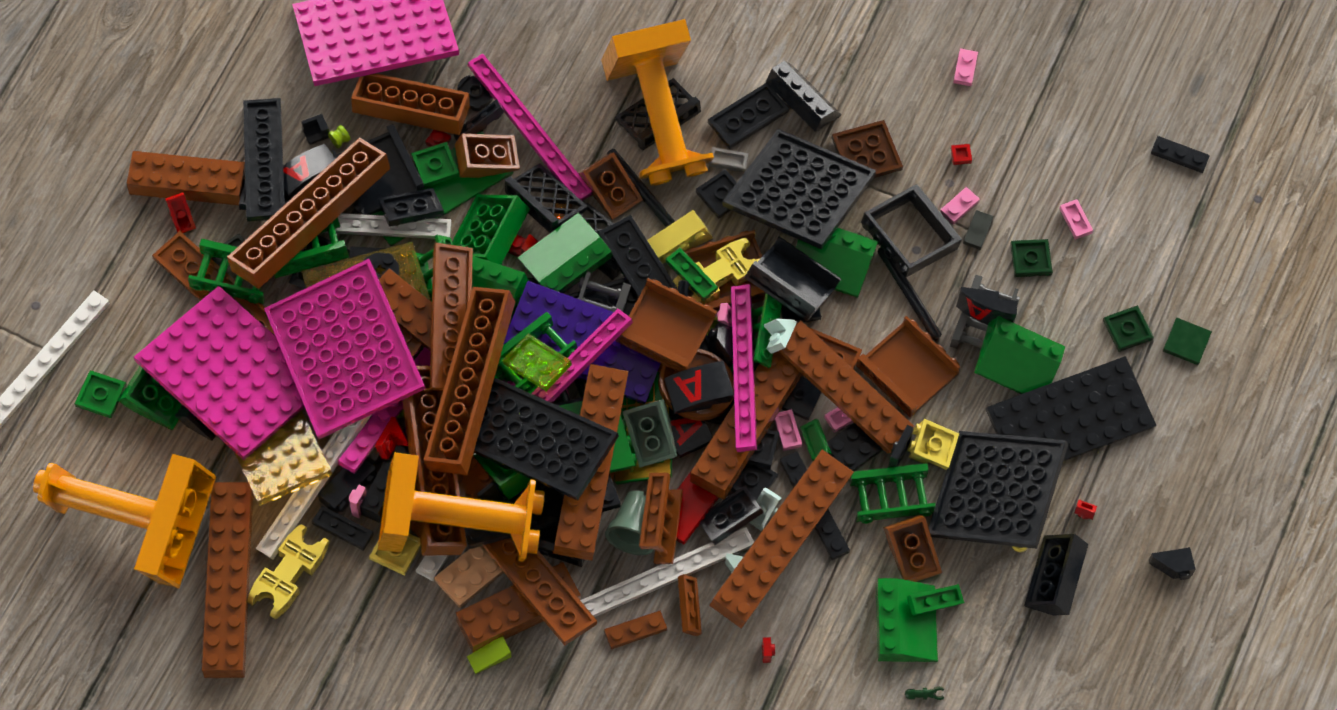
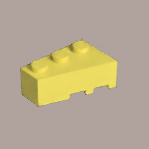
[647,210,713,264]

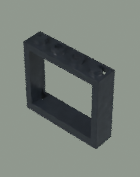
[861,184,962,278]

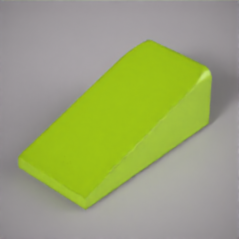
[467,636,512,674]

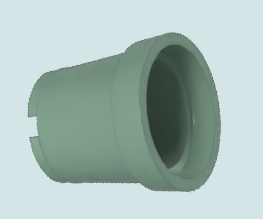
[605,491,654,555]

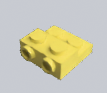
[907,419,959,470]

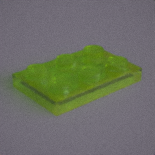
[502,333,572,392]

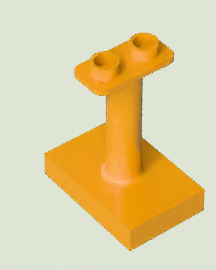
[601,19,714,186]
[377,452,544,562]
[33,454,216,589]

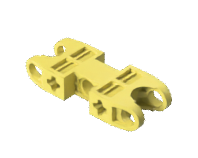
[673,238,761,305]
[247,524,329,619]

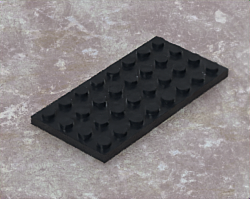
[986,356,1157,461]
[474,377,619,501]

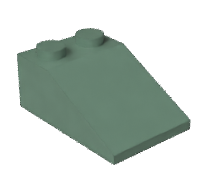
[623,399,677,467]

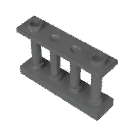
[578,272,631,312]
[950,275,1020,349]

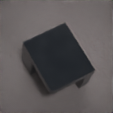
[301,114,329,145]

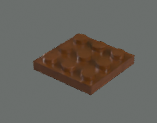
[831,120,903,178]

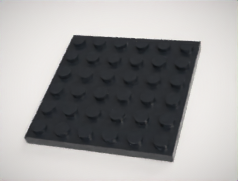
[723,129,876,250]
[929,431,1068,549]

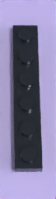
[780,451,850,560]

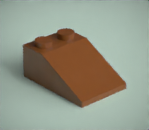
[455,134,520,178]
[578,152,643,220]
[883,515,942,582]

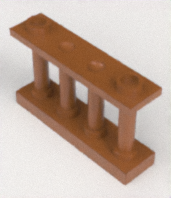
[639,473,683,564]

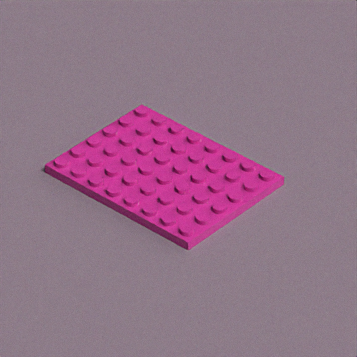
[292,0,459,86]
[264,259,426,439]
[134,286,305,460]

